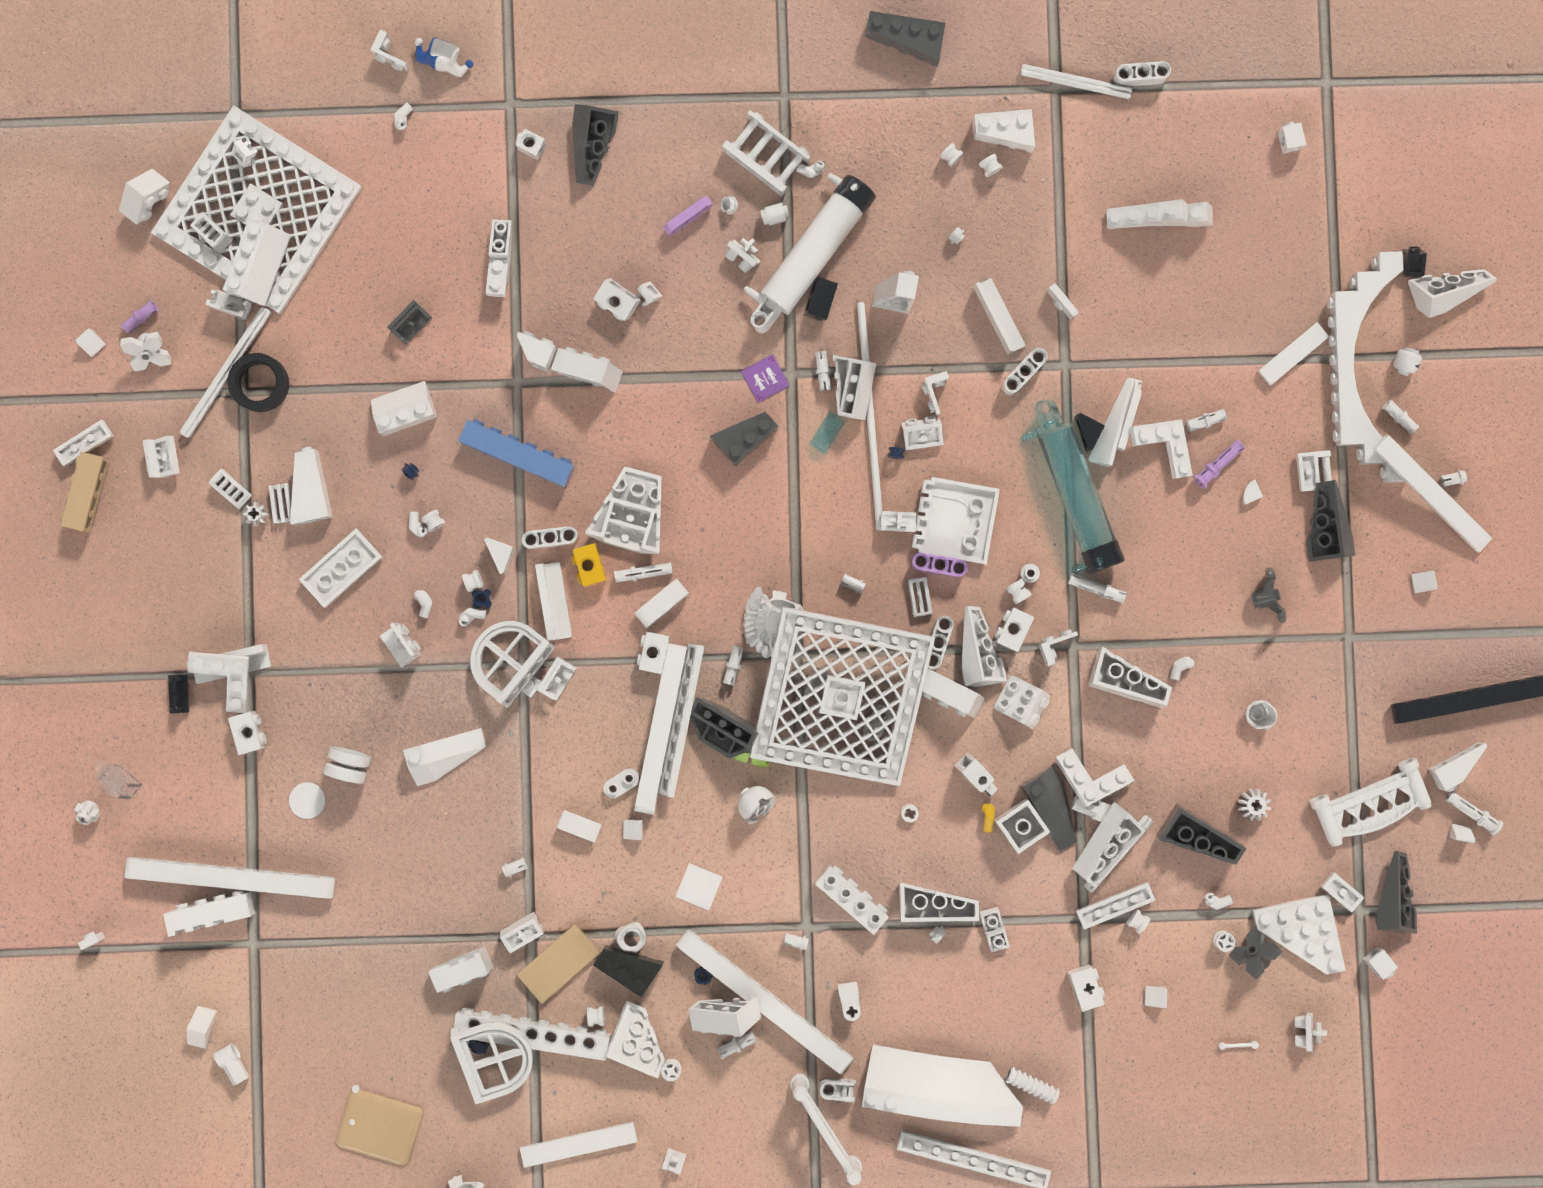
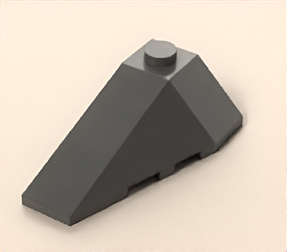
[1020,766,1076,851]
[1375,851,1417,934]

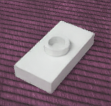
[1047,283,1079,320]

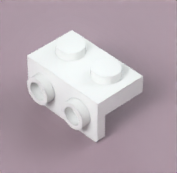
[143,436,180,478]

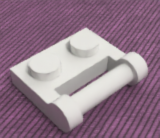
[1296,450,1332,492]

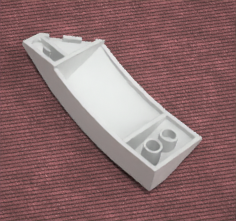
[862,1044,1023,1127]

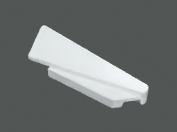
[1088,377,1143,467]

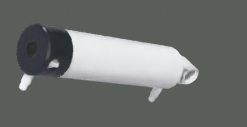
[744,173,876,333]

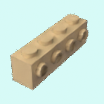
[60,452,110,533]

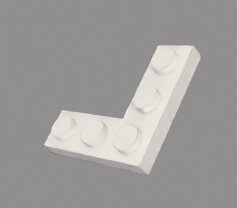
[1129,419,1193,479]
[188,652,249,713]
[1055,749,1135,808]

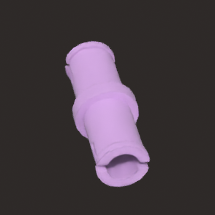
[121,300,159,334]

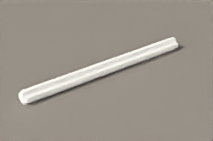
[180,307,271,438]

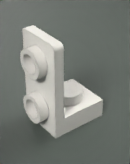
[370,30,410,72]
[922,371,949,417]
[1038,629,1078,666]

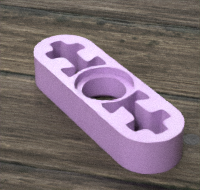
[663,196,713,236]

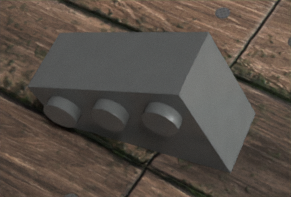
[710,412,778,466]

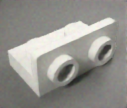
[901,416,944,450]

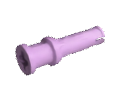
[1193,440,1245,489]

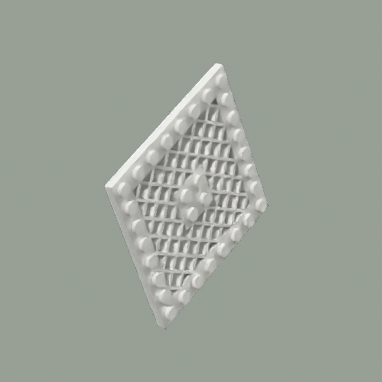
[151,105,363,315]
[750,607,935,786]

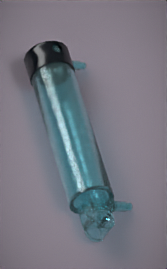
[1021,399,1125,574]

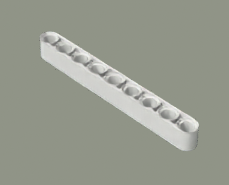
[634,643,687,815]

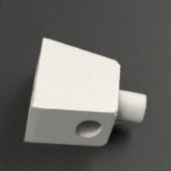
[954,752,997,796]

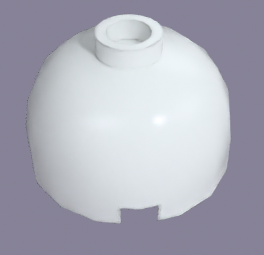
[738,786,776,824]

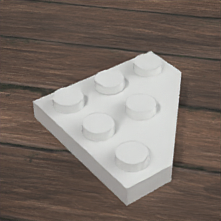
[604,1001,665,1078]

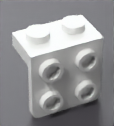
[994,676,1051,729]

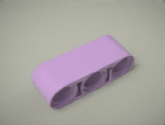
[911,553,968,577]

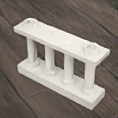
[722,110,810,197]

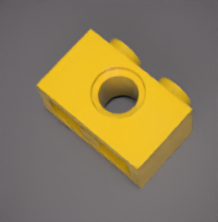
[571,543,607,587]

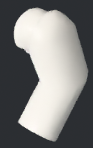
[414,590,432,618]
[1204,893,1233,910]

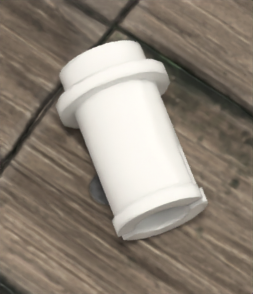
[1440,470,1467,487]
[840,573,866,594]
[502,858,528,878]
[784,933,809,951]

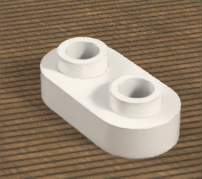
[863,705,892,741]
[603,768,639,798]

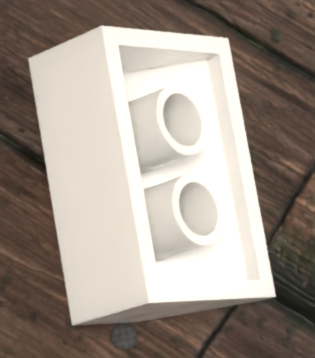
[371,381,438,436]

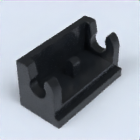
[803,277,838,321]

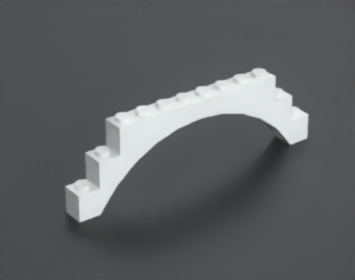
[1327,251,1405,483]

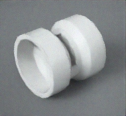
[1006,578,1032,605]

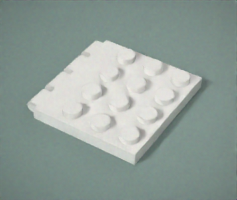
[912,477,1000,565]

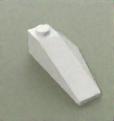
[962,606,1007,687]

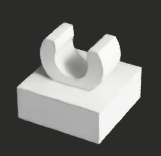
[232,139,257,168]
[636,282,662,306]
[662,1148,686,1175]

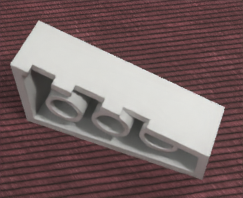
[872,271,919,314]
[1088,647,1172,708]
[899,882,979,922]
[163,890,256,937]

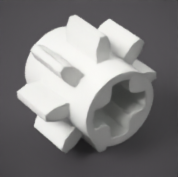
[243,502,269,527]
[74,801,100,825]

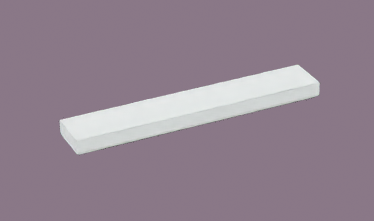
[520,1121,638,1168]

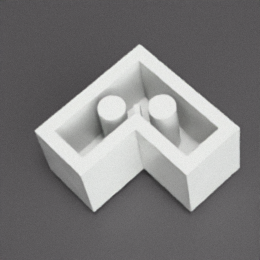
[119,169,170,225]

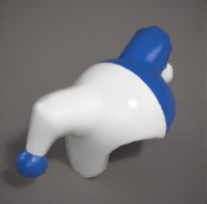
[415,38,473,77]

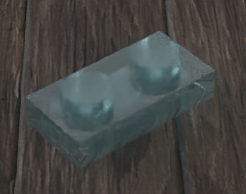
[809,412,845,454]

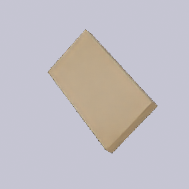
[517,923,600,1004]

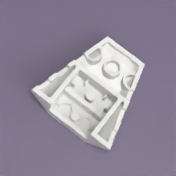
[585,467,662,554]

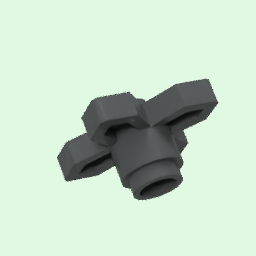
[1229,928,1282,979]

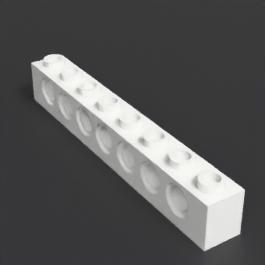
[454,1008,611,1061]

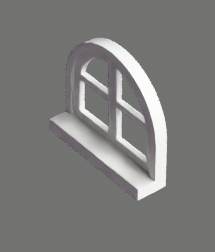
[470,621,556,708]
[450,1022,532,1104]

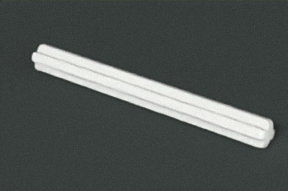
[1020,64,1132,99]

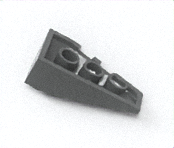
[572,104,619,186]
[1307,480,1355,562]

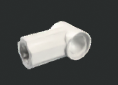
[1071,795,1112,822]
[214,1043,249,1086]

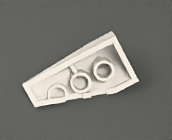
[1408,269,1497,318]
[403,728,486,786]

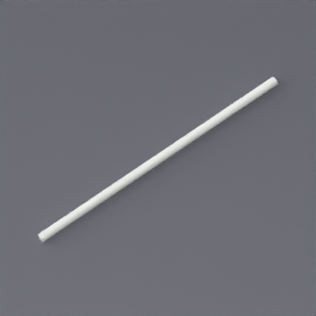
[857,302,882,530]

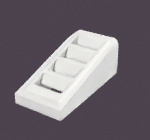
[190,212,232,253]
[208,469,253,509]

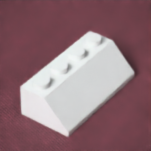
[222,217,291,307]

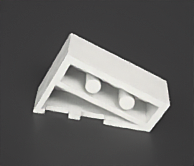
[972,109,1035,153]
[833,355,877,420]
[921,669,985,719]
[688,997,761,1037]

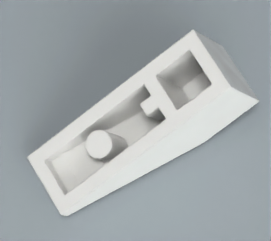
[1428,742,1487,792]

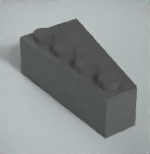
[866,11,945,67]
[1156,804,1247,865]

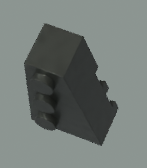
[593,945,664,997]

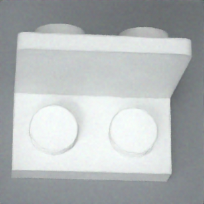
[380,622,421,668]

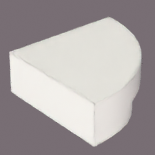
[1242,480,1263,505]

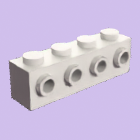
[815,864,889,935]

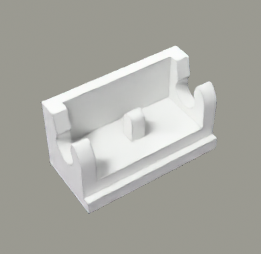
[206,290,254,320]
[537,657,577,701]
[500,912,543,953]

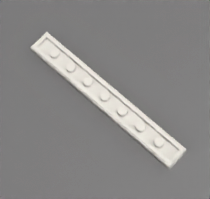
[1373,435,1492,552]
[658,643,704,798]
[896,1129,1051,1188]

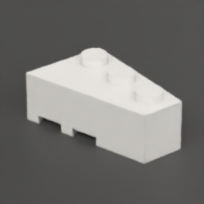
[551,347,623,393]
[428,946,493,993]

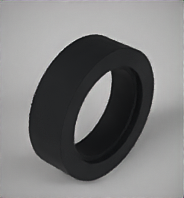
[227,353,289,412]

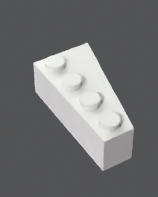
[1072,802,1146,889]

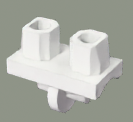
[725,238,761,273]
[881,511,916,532]
[1295,1013,1327,1052]

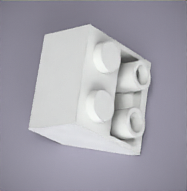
[517,331,557,373]

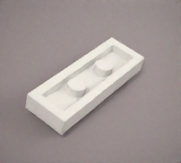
[53,419,114,467]

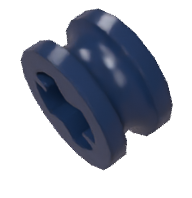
[887,447,906,459]

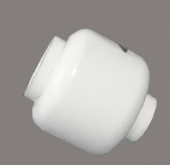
[1393,347,1422,376]

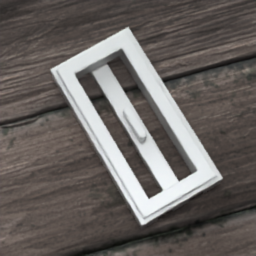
[269,483,291,524]
[907,577,933,618]

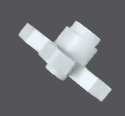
[120,332,171,371]

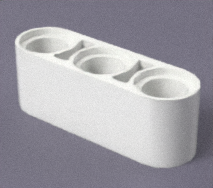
[1113,61,1171,87]
[1002,348,1048,395]
[522,527,579,549]
[634,579,689,629]
[928,616,954,670]

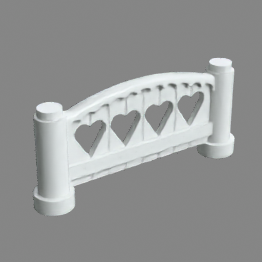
[1309,758,1431,847]
[790,1073,862,1185]

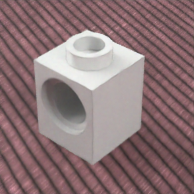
[1278,122,1306,154]
[515,129,547,161]
[1362,946,1398,980]

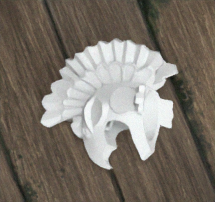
[743,587,805,658]

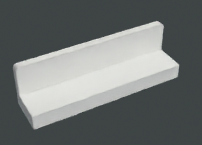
[974,278,1026,355]
[535,562,572,641]
[186,644,271,684]

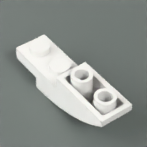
[486,219,512,297]

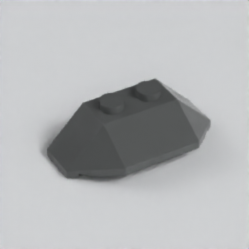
[690,697,758,758]

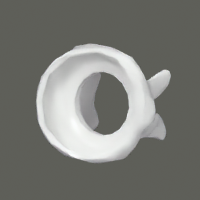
[615,922,646,953]

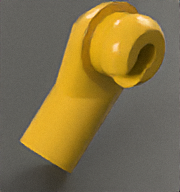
[981,803,995,833]

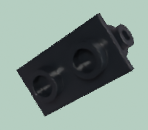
[168,674,189,714]

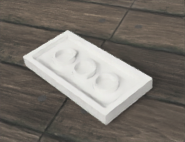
[299,528,383,608]

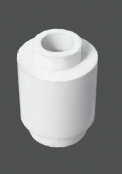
[760,202,789,226]

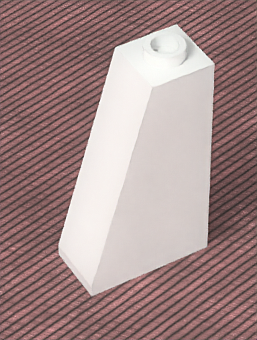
[290,447,333,526]

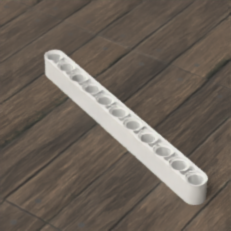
[124,857,335,898]
[676,929,854,1075]

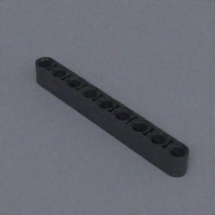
[1390,675,1543,724]

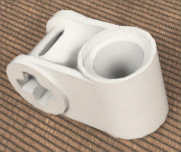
[837,981,861,1021]
[819,1078,856,1102]

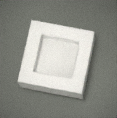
[78,931,105,950]

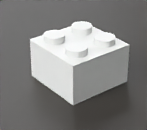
[994,798,1050,854]

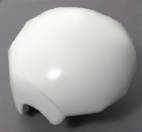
[1245,700,1278,730]

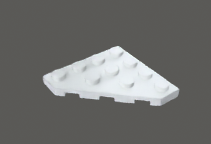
[1252,894,1346,975]

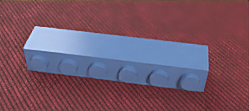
[458,419,575,488]

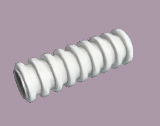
[1005,1067,1060,1105]

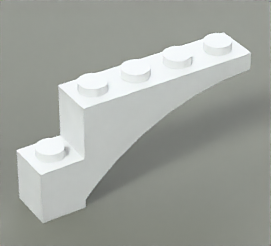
[1107,199,1213,229]

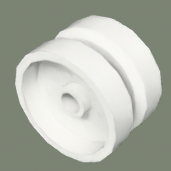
[322,746,372,784]

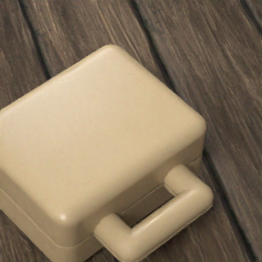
[335,1090,424,1166]

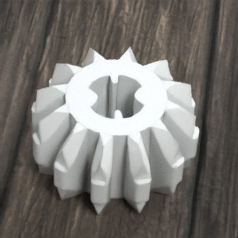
[1238,788,1271,821]

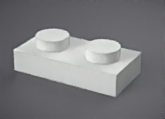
[1320,872,1364,912]

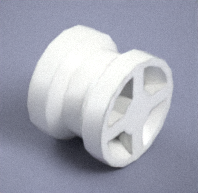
[940,143,964,167]
[979,154,1003,177]
[421,509,446,532]
[462,570,484,592]
[1126,909,1150,934]
[1213,930,1235,952]
[587,1006,605,1027]
[661,1059,681,1081]

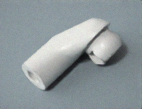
[394,102,413,130]
[796,161,825,178]
[409,512,428,538]
[459,608,486,626]
[1170,657,1194,681]

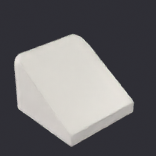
[75,329,106,357]
[1411,570,1438,593]
[623,819,643,840]
[1449,824,1475,843]
[1144,986,1167,1008]

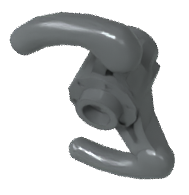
[1251,567,1287,623]

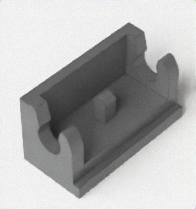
[387,300,432,345]

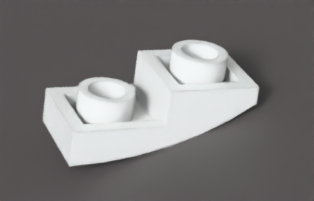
[556,810,601,843]
[979,907,1010,952]

